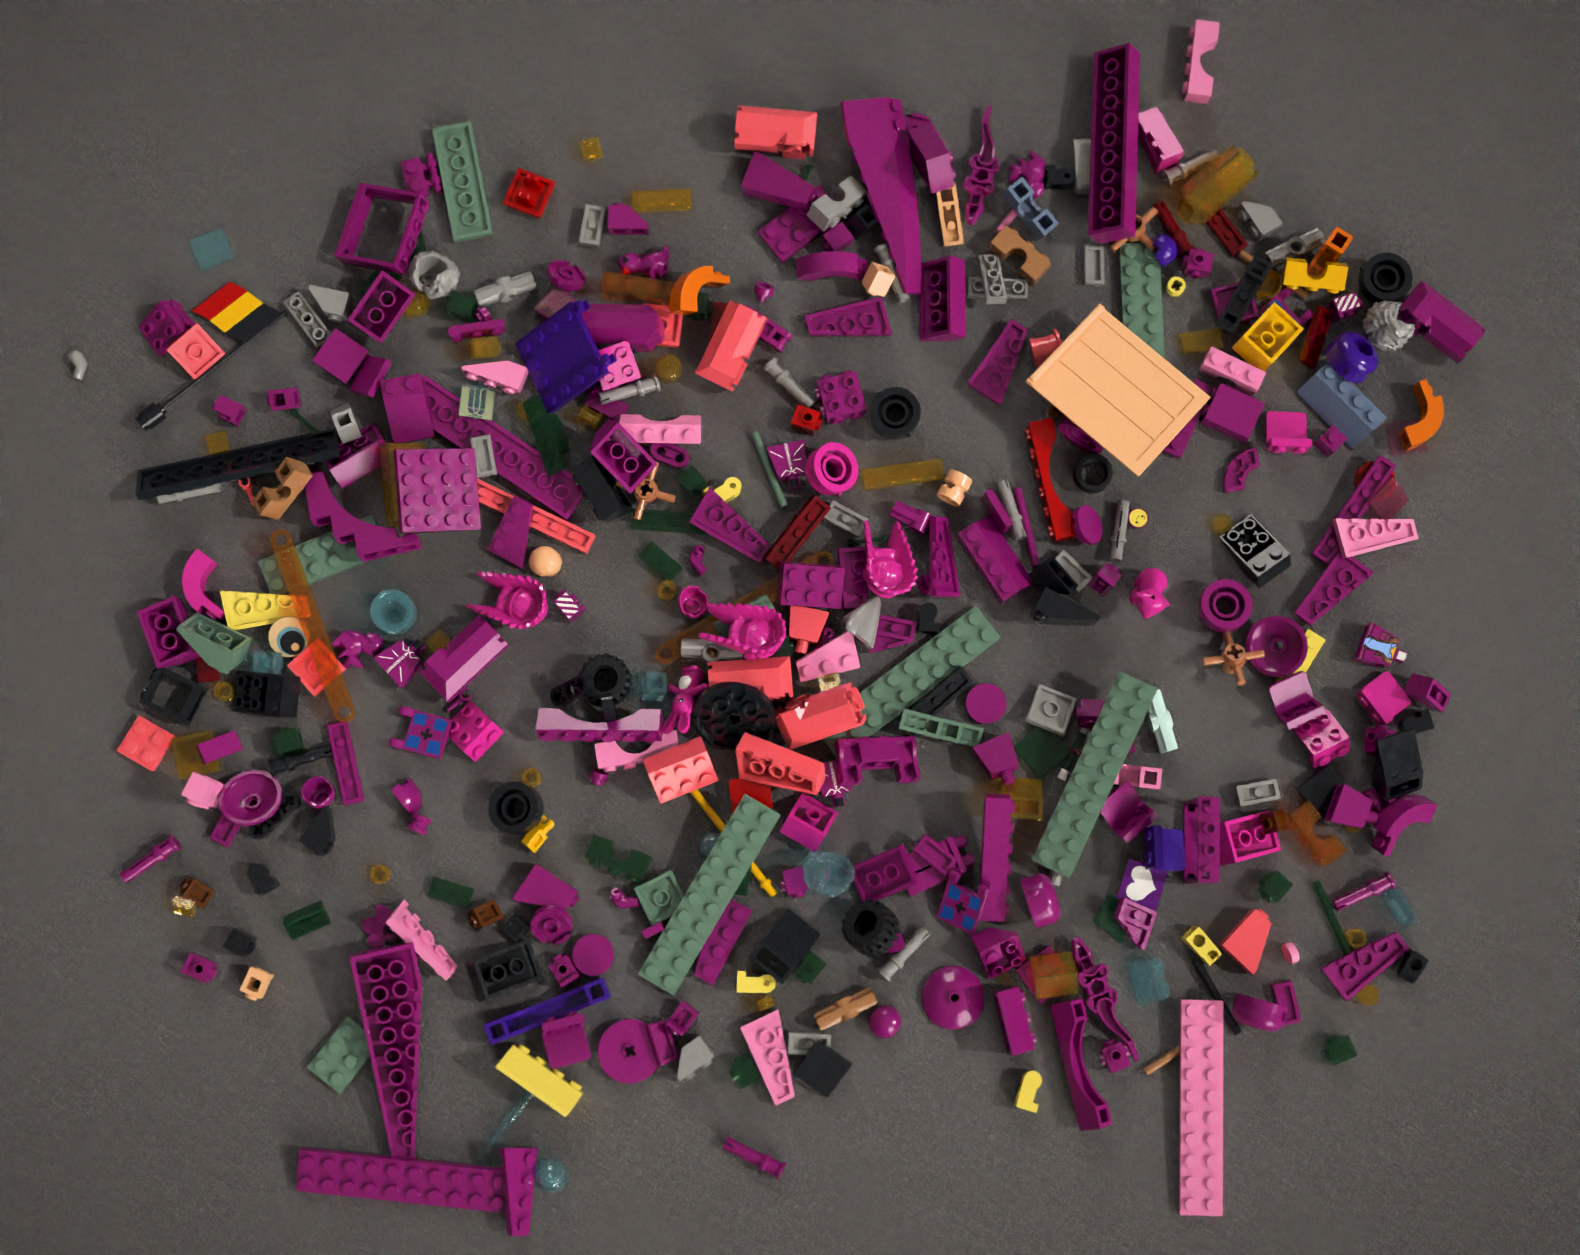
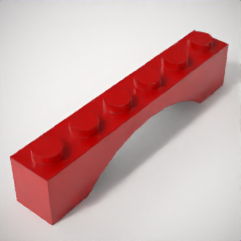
[1024,418,1077,543]

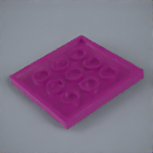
[394,448,481,533]

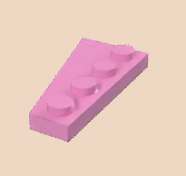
[1332,518,1419,558]
[385,899,458,980]
[740,1010,795,1105]

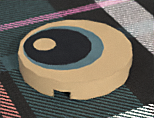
[268,616,311,657]

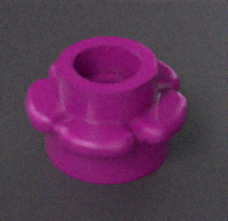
[473,306,492,322]
[588,769,608,786]

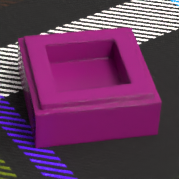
[642,922,665,938]

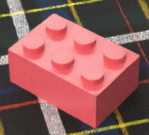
[643,736,718,804]

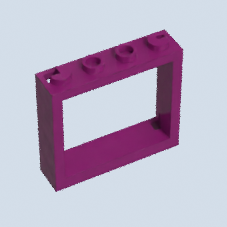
[334,182,430,275]
[1183,796,1220,885]

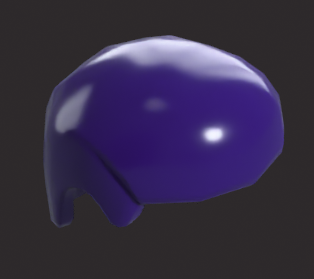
[1152,234,1177,267]

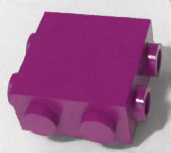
[814,370,866,425]

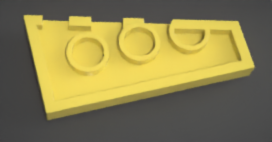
[220,590,311,630]

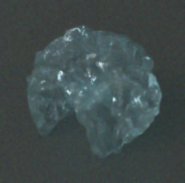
[803,850,855,898]

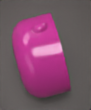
[805,441,858,497]

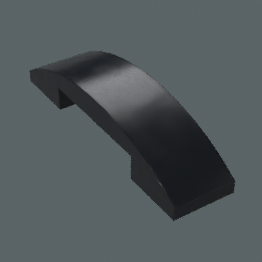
[1216,255,1273,334]

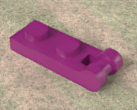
[745,304,793,353]
[448,319,507,343]

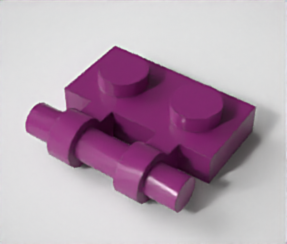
[400,153,443,197]

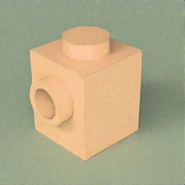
[861,262,895,297]

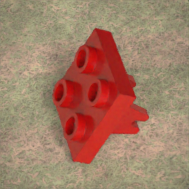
[503,168,556,219]

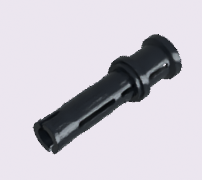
[267,743,333,776]

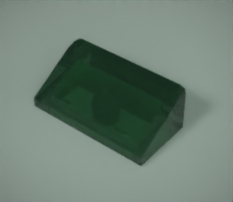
[283,900,331,940]

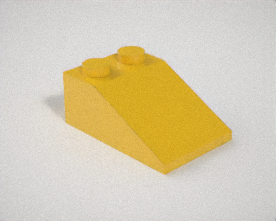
[1232,302,1304,371]

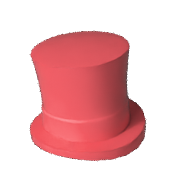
[1029,329,1062,368]

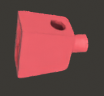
[789,606,829,654]

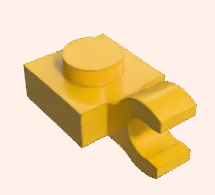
[521,814,555,853]

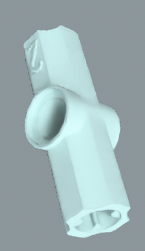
[1147,689,1178,754]

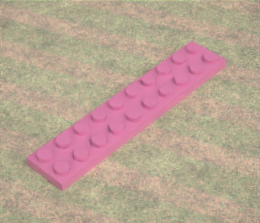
[1179,999,1223,1216]

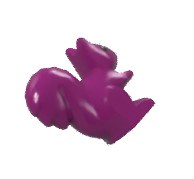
[1009,150,1046,199]
[331,630,383,668]

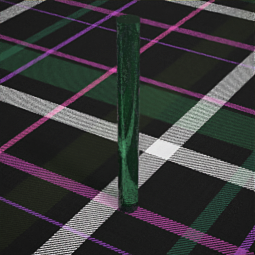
[1312,880,1352,955]

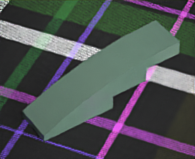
[899,708,984,747]

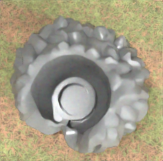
[408,250,460,299]
[1363,301,1415,351]

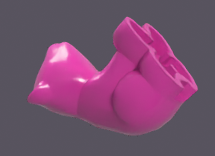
[1129,567,1170,618]

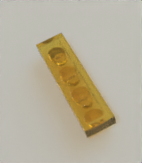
[862,458,945,491]

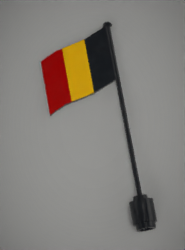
[135,282,287,431]

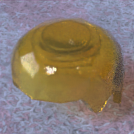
[1256,269,1283,300]

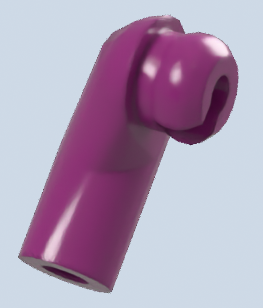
[813,627,835,650]

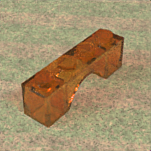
[601,271,675,306]

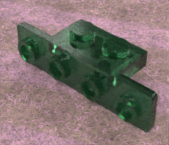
[522,395,570,476]

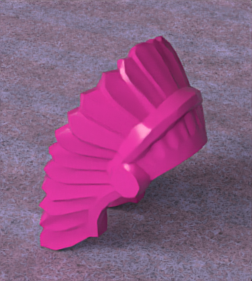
[862,520,918,598]
[466,571,548,629]
[699,603,786,661]

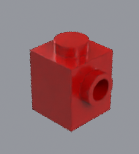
[791,404,823,435]

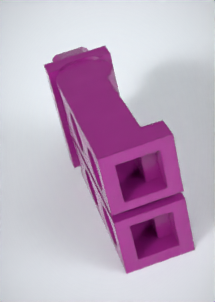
[906,835,976,897]

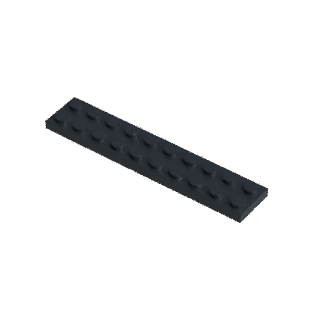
[136,428,340,500]

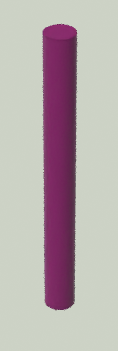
[1013,487,1040,567]

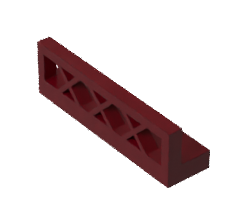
[762,495,831,570]

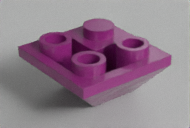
[970,927,1027,980]

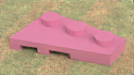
[796,630,860,682]

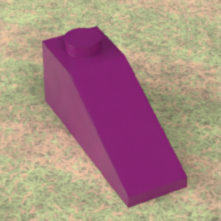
[1088,563,1122,597]

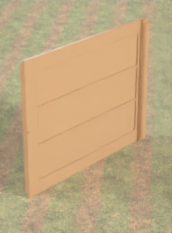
[1026,303,1211,477]

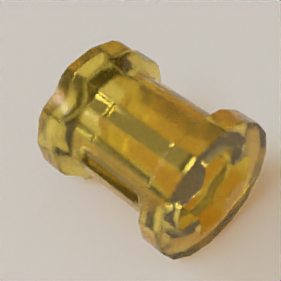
[577,405,603,430]

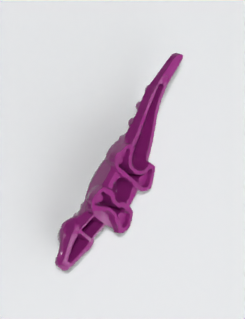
[963,105,1000,225]
[1071,936,1139,1062]

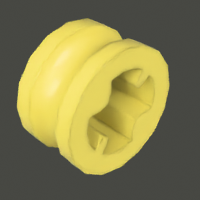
[1166,277,1185,297]

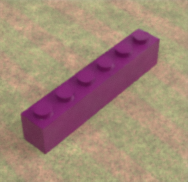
[979,793,1015,922]

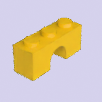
[1282,258,1348,293]

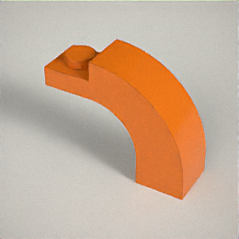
[1306,226,1353,293]
[669,266,730,315]
[1398,379,1444,451]

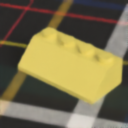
[495,1043,584,1117]

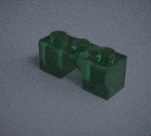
[585,834,653,883]

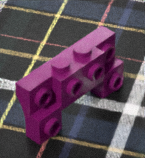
[834,736,921,786]

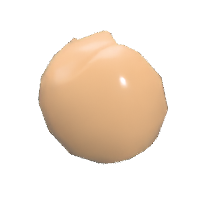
[528,546,562,577]

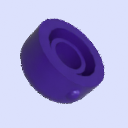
[1326,332,1378,383]

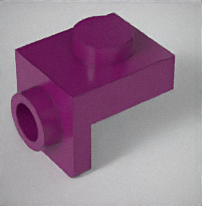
[665,1000,700,1036]

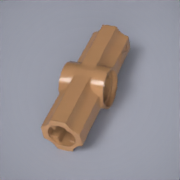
[813,987,878,1031]

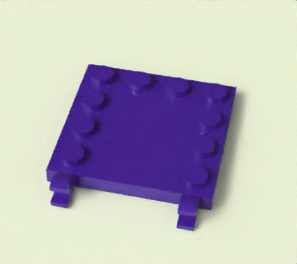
[515,300,617,414]

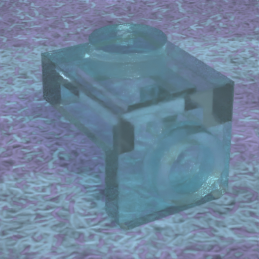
[252,651,283,673]

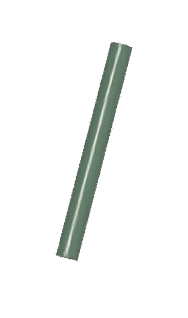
[751,432,788,508]

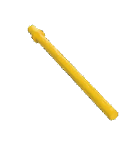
[690,789,778,898]

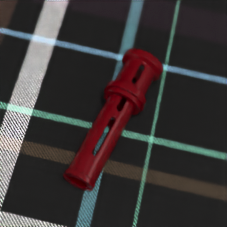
[1153,200,1195,258]

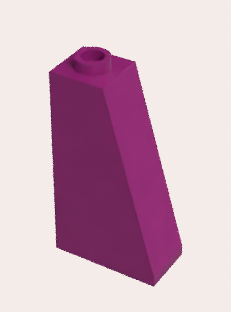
[741,151,818,211]

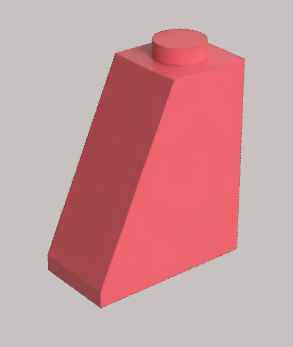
[1218,909,1271,975]

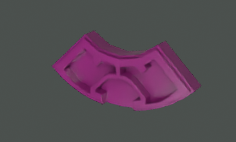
[1223,447,1260,494]

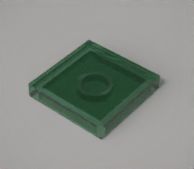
[1014,726,1071,779]

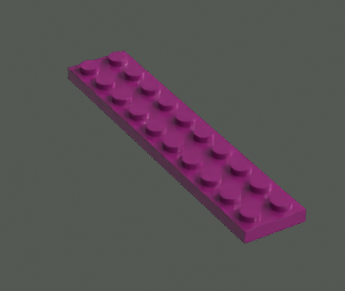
[423,376,584,521]
[296,1147,507,1213]

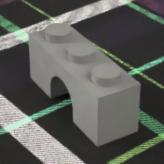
[807,176,867,231]

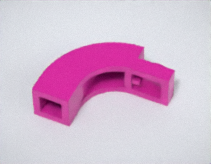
[182,549,225,620]

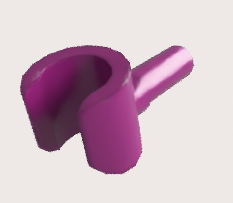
[446,688,472,712]

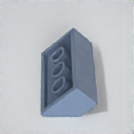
[1296,361,1387,450]

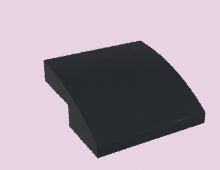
[1296,764,1345,824]

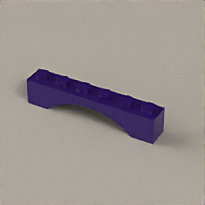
[484,977,612,1045]

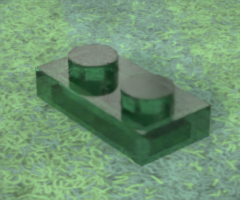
[638,541,683,584]
[427,876,474,909]

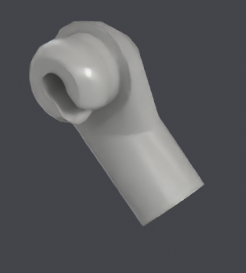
[68,350,87,381]

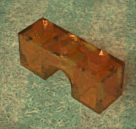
[1285,800,1347,866]

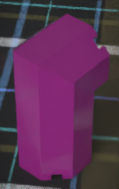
[1397,280,1486,363]
[581,304,665,352]
[419,614,509,703]

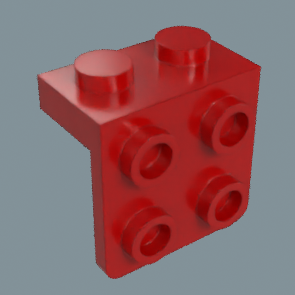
[729,778,773,814]

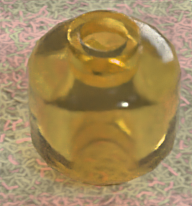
[403,290,430,319]
[656,354,682,383]

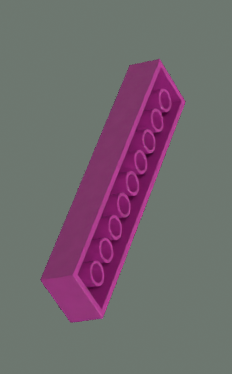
[1088,43,1140,244]

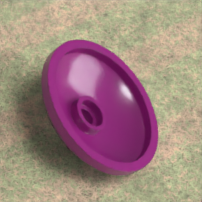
[1246,615,1308,677]
[219,770,282,826]
[922,966,985,1029]

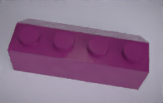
[920,255,966,342]
[956,516,1033,605]

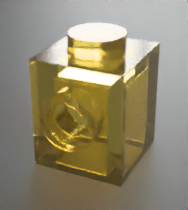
[469,336,501,359]

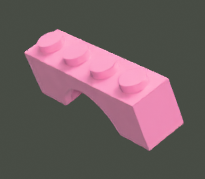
[1182,19,1220,104]
[619,414,701,444]
[594,730,679,773]

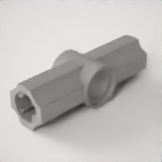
[1263,228,1325,269]
[474,271,537,307]
[681,638,744,662]

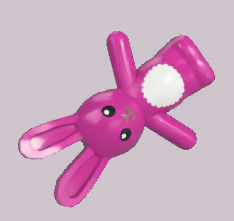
[662,665,709,734]

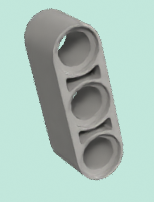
[1071,139,1091,195]

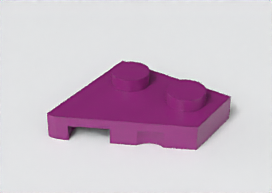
[1114,897,1157,950]

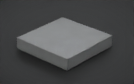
[1025,684,1077,737]

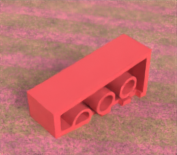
[736,732,825,795]

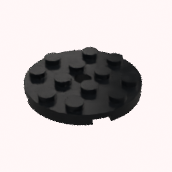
[693,682,776,751]

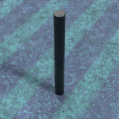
[1192,957,1242,1035]

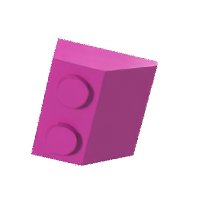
[780,792,838,853]

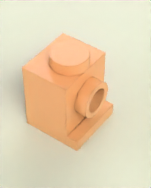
[240,966,274,1001]

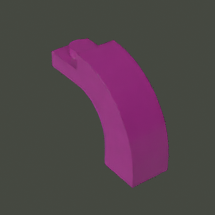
[796,251,868,282]
[1371,795,1438,857]

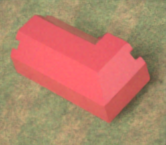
[734,105,817,159]
[695,300,768,392]
[708,656,793,702]
[775,682,867,750]

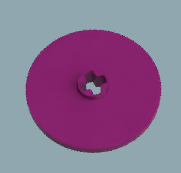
[598,1019,658,1084]

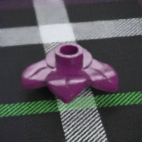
[360,905,399,947]

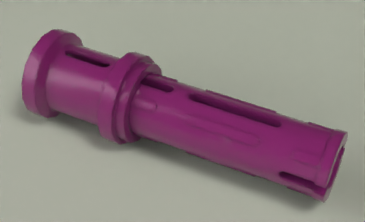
[120,834,182,883]
[1332,871,1396,912]
[722,1136,786,1180]

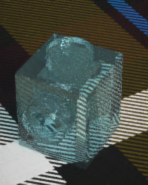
[641,672,667,701]

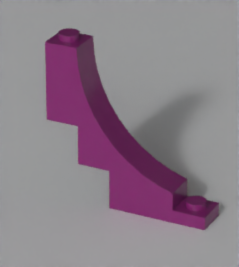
[305,471,423,562]

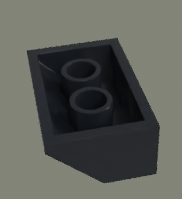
[571,456,633,522]

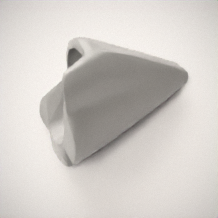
[843,597,881,649]

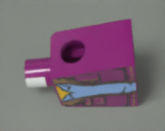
[1353,622,1407,668]

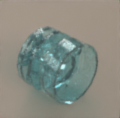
[370,589,418,635]

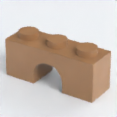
[988,225,1051,286]
[252,457,313,520]

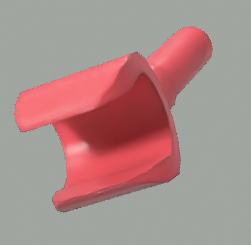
[238,477,254,506]

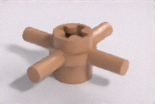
[1109,207,1158,252]
[616,462,676,521]
[1202,632,1265,685]

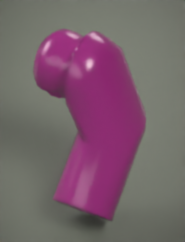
[689,545,708,576]
[610,888,639,908]

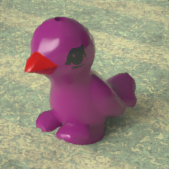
[618,245,670,283]

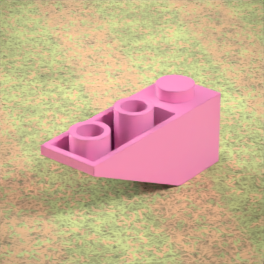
[461,361,529,395]

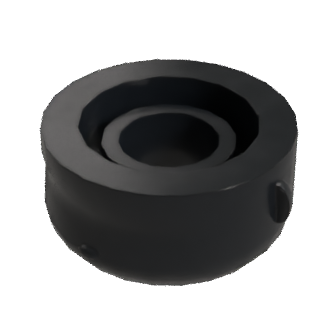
[1358,252,1413,304]
[870,387,921,440]
[488,781,544,835]

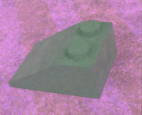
[177,612,252,674]

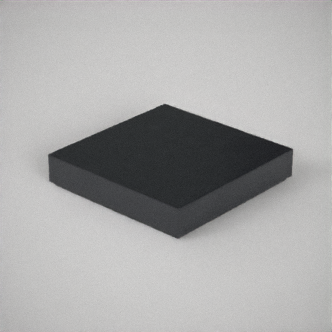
[793,1039,852,1098]

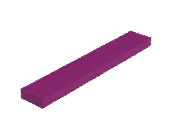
[1310,454,1397,566]

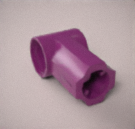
[889,500,933,535]

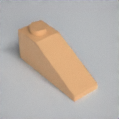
[936,181,964,247]

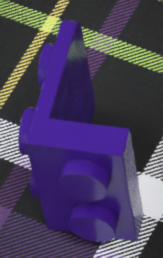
[1144,825,1185,871]

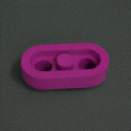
[650,443,689,469]

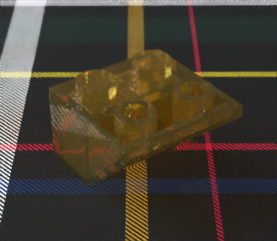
[999,777,1043,821]

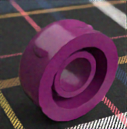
[1058,415,1104,453]
[1198,579,1252,633]
[1020,873,1061,928]
[1232,992,1288,1032]

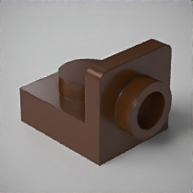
[1259,809,1288,835]
[179,875,215,909]
[468,899,504,932]

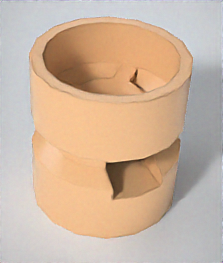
[937,469,973,507]

